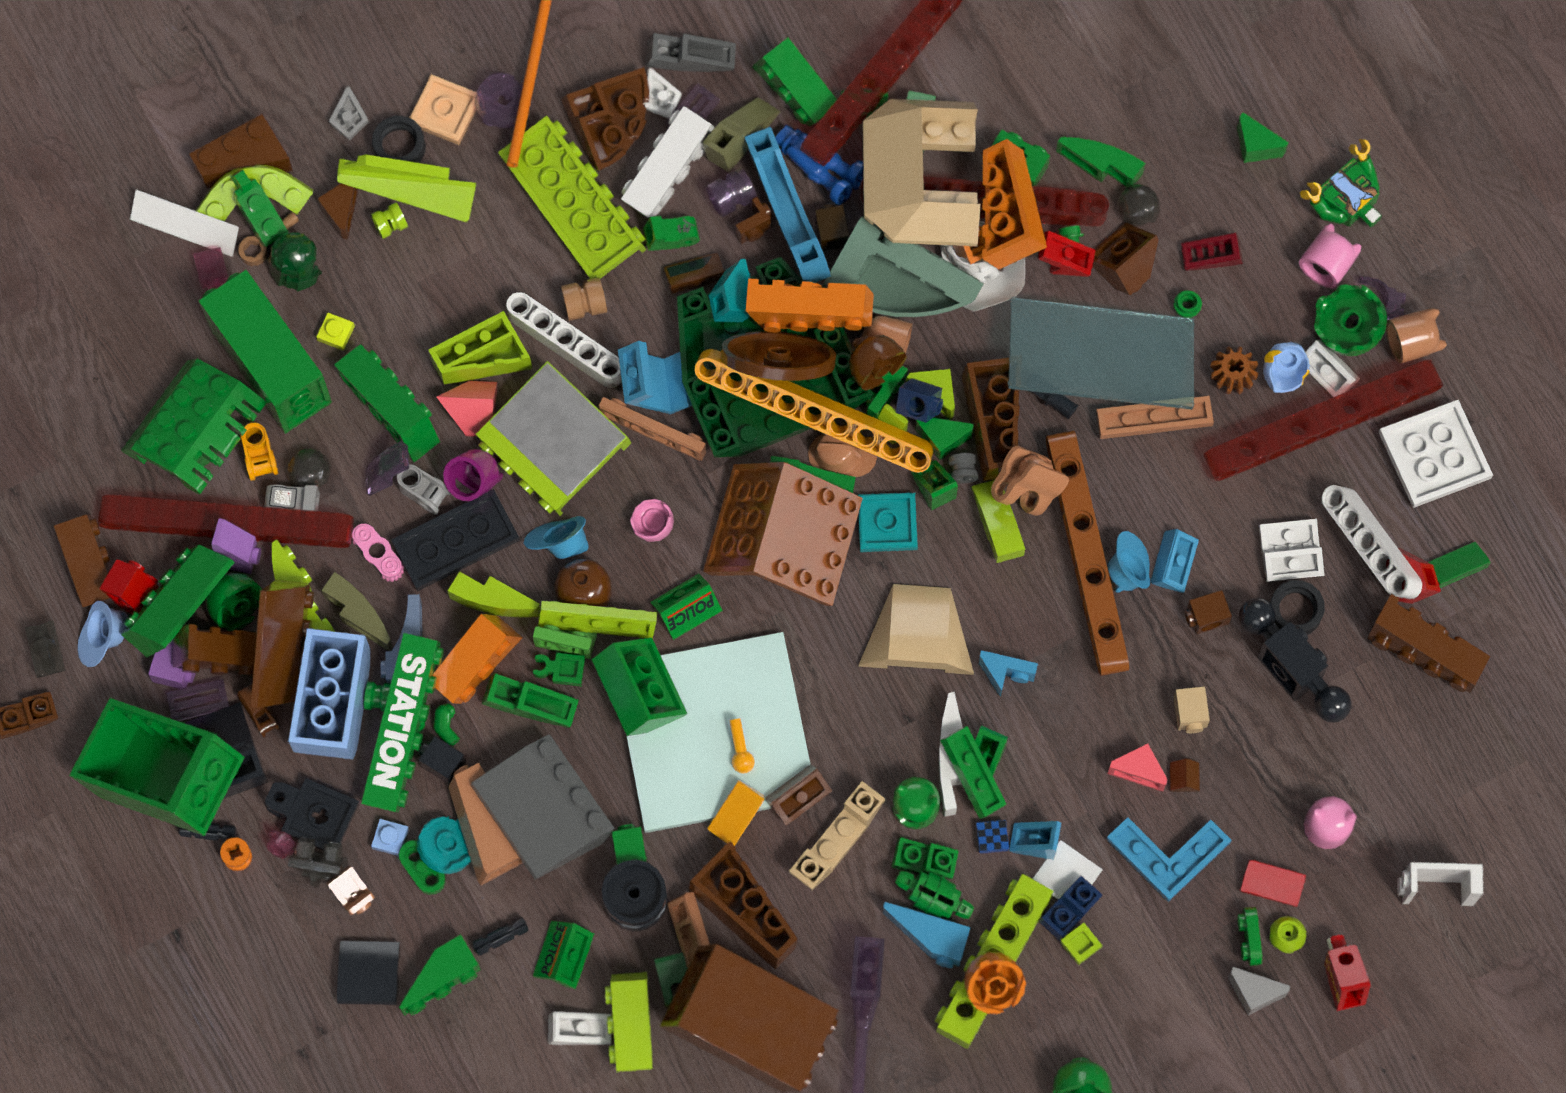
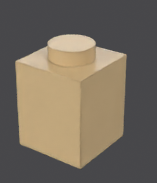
[1173,687,1210,733]

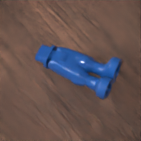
[775,125,863,205]

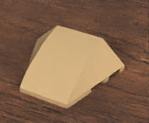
[859,584,974,675]

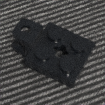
[265,779,360,856]

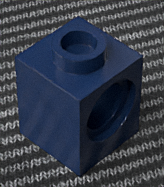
[896,378,943,423]

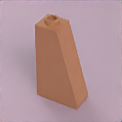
[448,763,523,885]

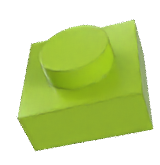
[1060,923,1102,966]

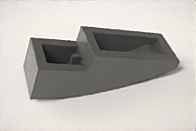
[646,33,736,72]

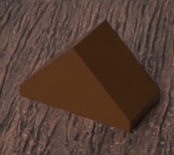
[318,183,359,240]

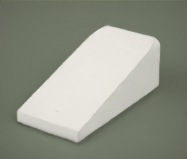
[548,1012,611,1045]

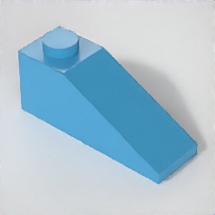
[883,902,970,968]

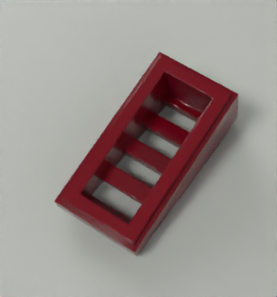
[1181,232,1243,271]

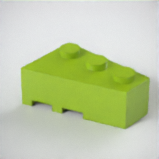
[428,311,532,385]
[605,972,653,1072]

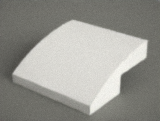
[1258,519,1324,582]

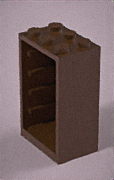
[659,944,839,1092]

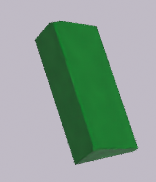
[1428,541,1491,588]

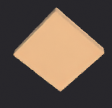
[410,74,482,145]

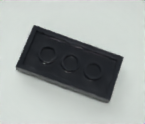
[391,489,520,592]

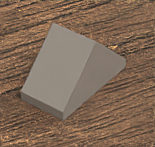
[1228,967,1290,1015]

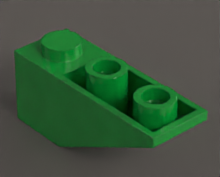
[399,935,481,1016]

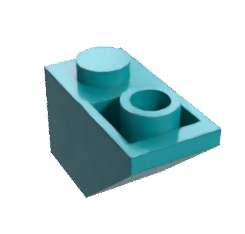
[709,259,750,322]

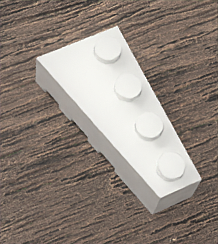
[621,106,714,218]

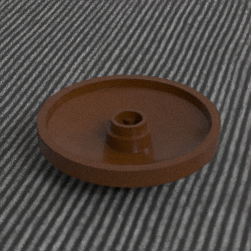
[721,332,836,381]

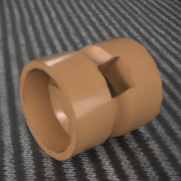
[561,277,607,321]

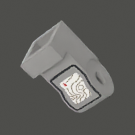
[264,485,320,519]

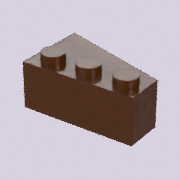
[189,114,293,189]
[54,514,110,607]
[173,624,257,676]

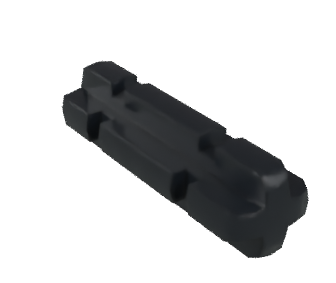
[178,823,237,842]
[472,917,529,956]

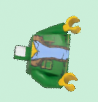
[1300,139,1382,228]

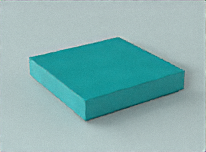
[858,493,918,552]

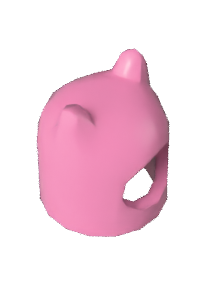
[1299,224,1361,288]
[1304,796,1357,849]

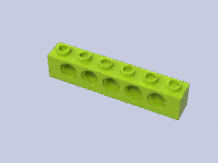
[935,874,1054,1049]

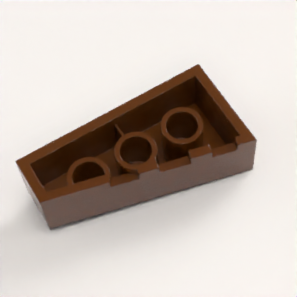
[961,356,1022,481]
[688,840,798,969]

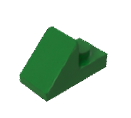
[866,366,908,419]

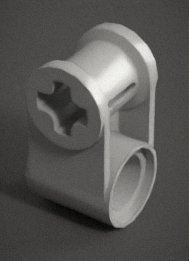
[397,465,451,515]

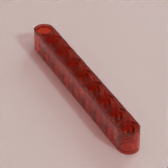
[98,495,354,548]

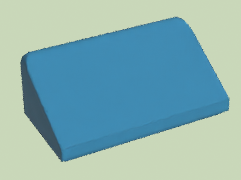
[1150,529,1199,593]

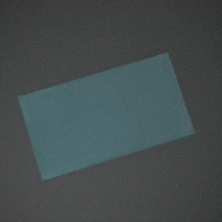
[1008,298,1195,410]

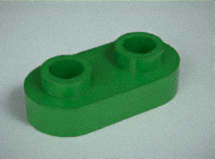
[399,840,446,895]
[1238,907,1262,966]

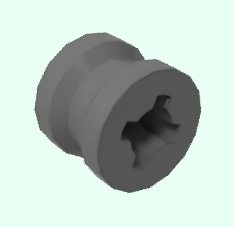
[948,453,978,484]

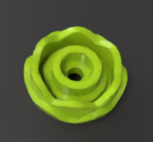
[1270,916,1306,953]

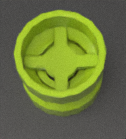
[371,203,408,239]

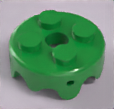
[1314,284,1387,356]

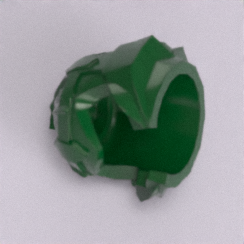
[267,232,322,292]

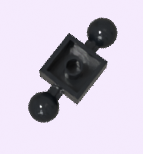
[1239,598,1352,723]

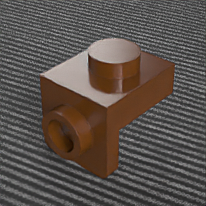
[736,197,773,244]

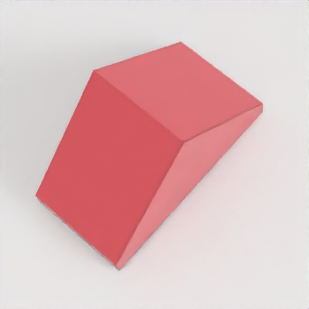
[1108,744,1168,792]

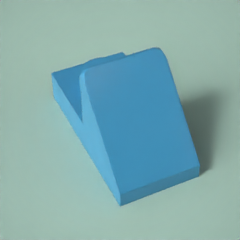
[979,650,1038,696]

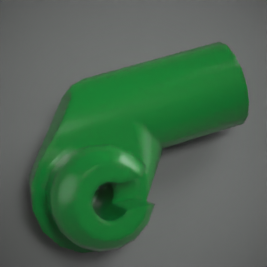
[433,703,460,747]

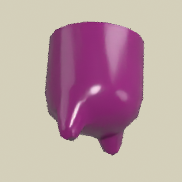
[443,449,503,501]

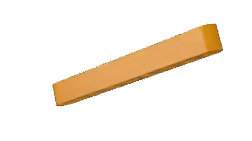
[695,349,933,473]

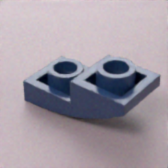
[1039,875,1103,941]

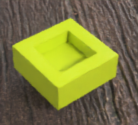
[317,313,355,351]

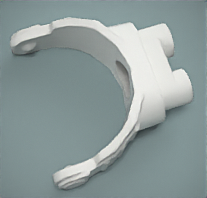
[946,245,1000,283]

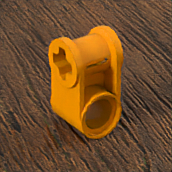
[241,423,279,481]

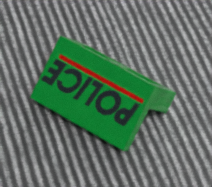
[650,573,722,640]
[533,921,594,989]

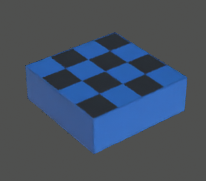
[976,820,1009,854]

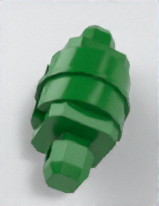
[895,871,974,919]

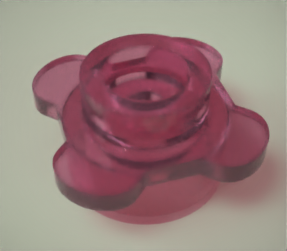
[266,830,296,859]

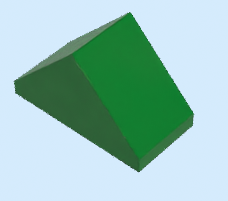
[1237,112,1289,163]
[915,418,974,461]
[911,460,958,511]
[975,726,1008,776]

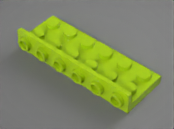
[498,116,647,279]

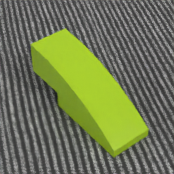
[972,480,1025,563]
[448,572,540,618]

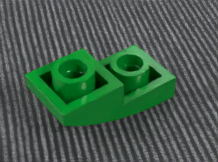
[892,837,959,879]

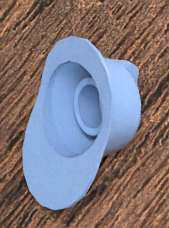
[78,601,127,667]

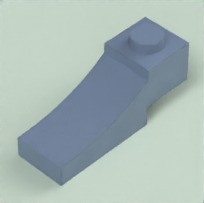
[381,594,423,683]

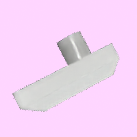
[645,68,682,119]

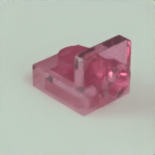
[193,247,229,290]

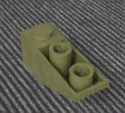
[702,97,780,172]

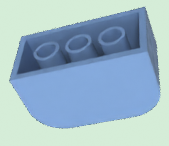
[289,629,370,759]

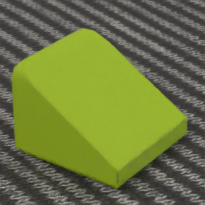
[877,404,908,444]

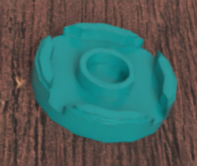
[417,816,471,874]

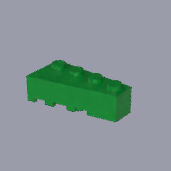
[334,344,440,463]

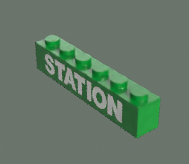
[361,633,444,812]

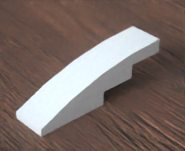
[939,692,962,817]

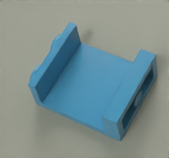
[618,341,692,414]

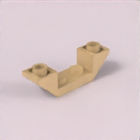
[789,781,885,890]

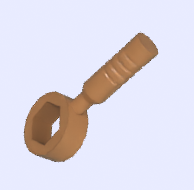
[238,212,299,266]

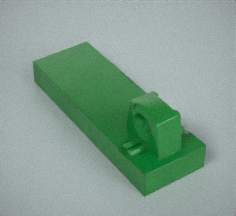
[940,726,1007,819]

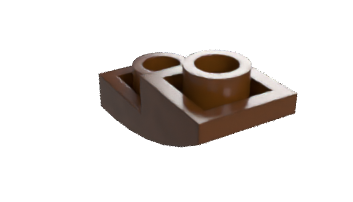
[0,692,58,739]

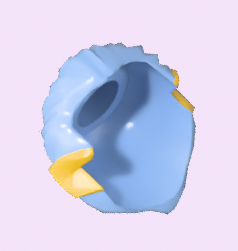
[1263,342,1310,393]

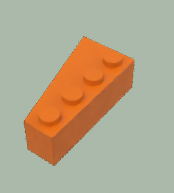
[982,139,1047,269]

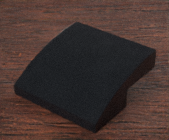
[337,941,400,1005]

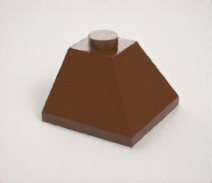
[1092,222,1159,295]

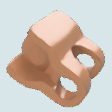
[991,446,1069,516]

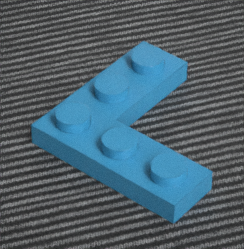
[1106,818,1232,902]

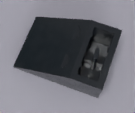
[185,703,268,799]

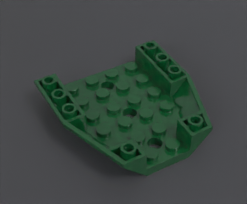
[677,257,873,458]

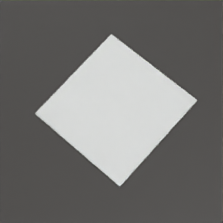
[1033,840,1103,900]

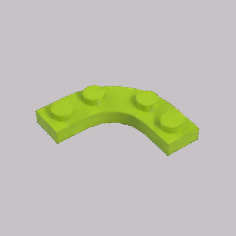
[196,165,313,221]

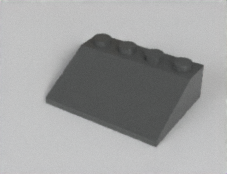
[471,734,615,880]

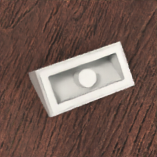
[1305,340,1360,400]

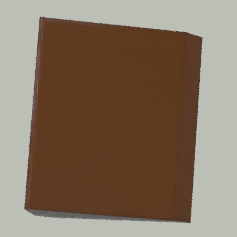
[1170,758,1200,792]

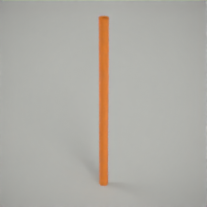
[507,0,552,168]

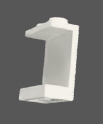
[1397,863,1483,906]

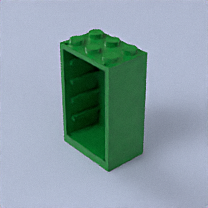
[199,270,332,434]
[69,698,245,836]

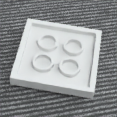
[1379,400,1493,508]

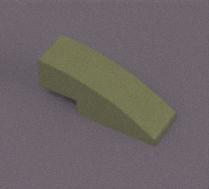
[322,572,393,651]

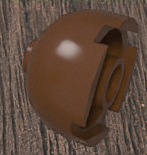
[849,335,907,390]
[555,558,612,607]

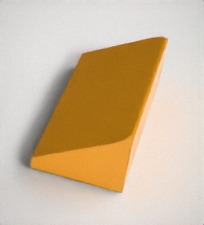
[707,780,765,846]

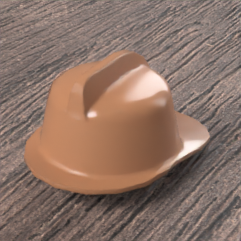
[808,434,877,477]

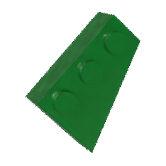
[752,38,839,127]

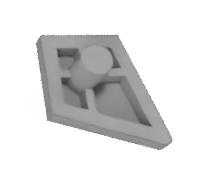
[329,87,369,141]

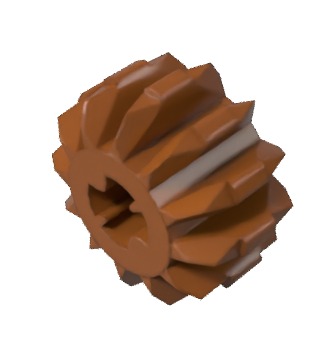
[1210,346,1258,395]

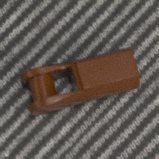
[237,685,279,738]

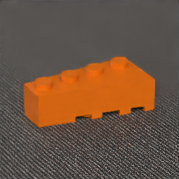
[746,279,874,333]

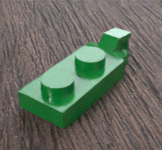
[230,170,289,247]

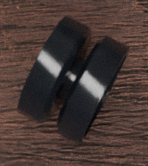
[602,860,668,932]

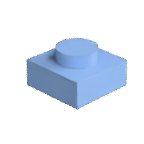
[371,819,409,856]

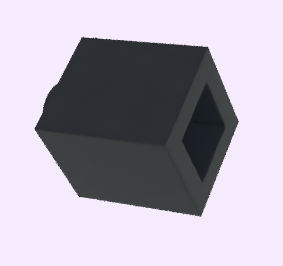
[418,737,466,785]

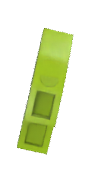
[272,540,335,632]

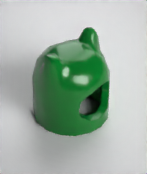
[892,777,940,830]

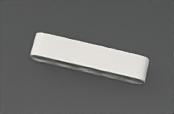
[507,292,622,388]
[1322,485,1422,599]

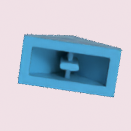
[1009,821,1061,860]

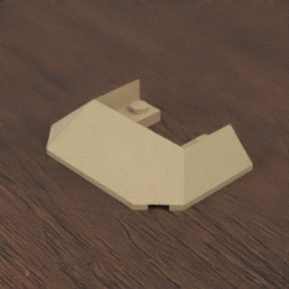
[863,99,980,246]

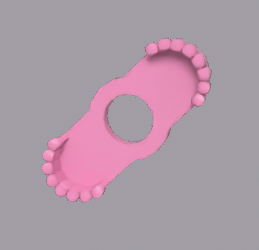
[352,524,404,582]

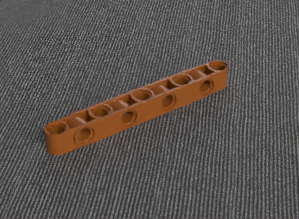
[1045,430,1129,676]

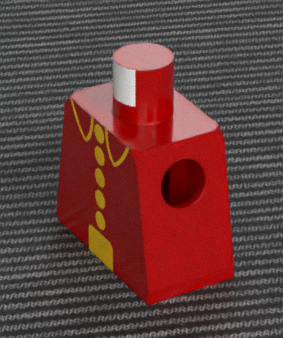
[1324,935,1371,1011]

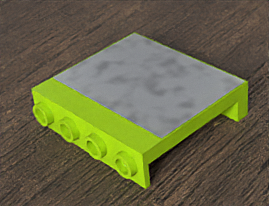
[476,361,631,516]

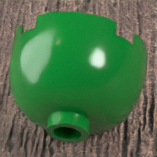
[206,573,262,632]
[1052,1057,1112,1093]

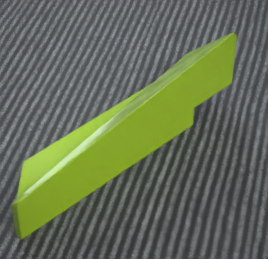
[337,155,476,222]

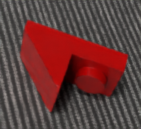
[1038,231,1095,277]

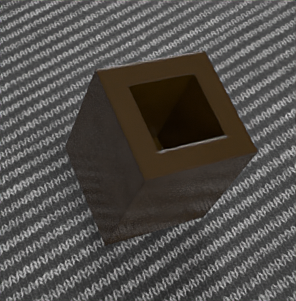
[815,204,849,251]

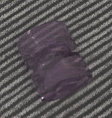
[706,168,757,217]

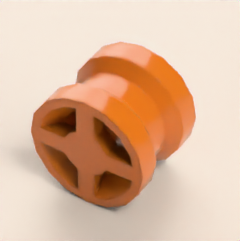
[220,838,252,871]

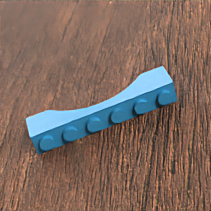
[745,127,831,283]

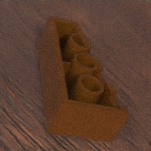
[1367,593,1491,693]

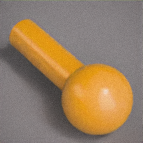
[729,718,755,774]

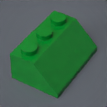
[592,638,688,736]

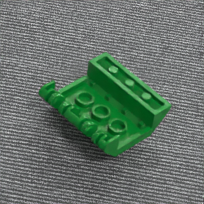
[121,358,266,495]

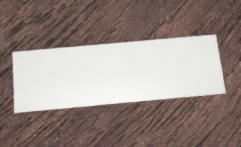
[130,190,239,257]

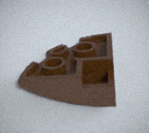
[561,67,650,171]

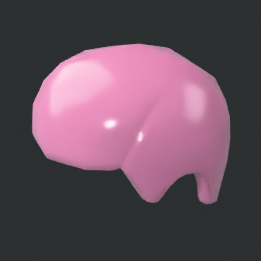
[630,499,674,542]

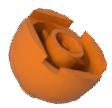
[964,952,1026,1014]

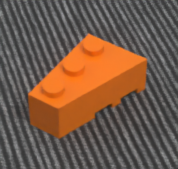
[433,614,523,704]

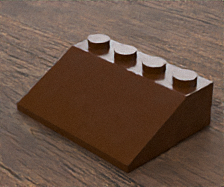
[251,580,314,708]

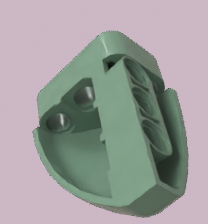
[823,216,984,317]

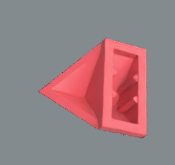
[437,381,497,437]

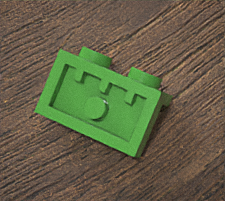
[533,625,597,659]

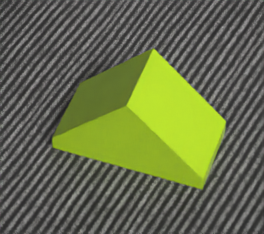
[906,369,955,420]

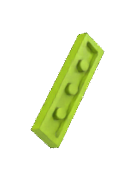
[538,601,657,638]

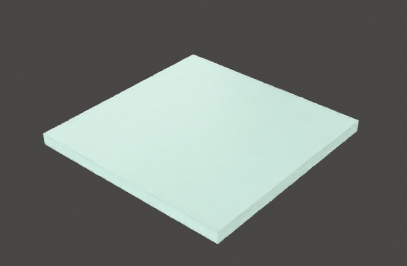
[626,632,810,833]

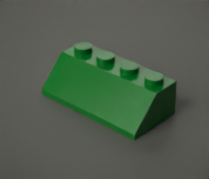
[120,545,235,657]

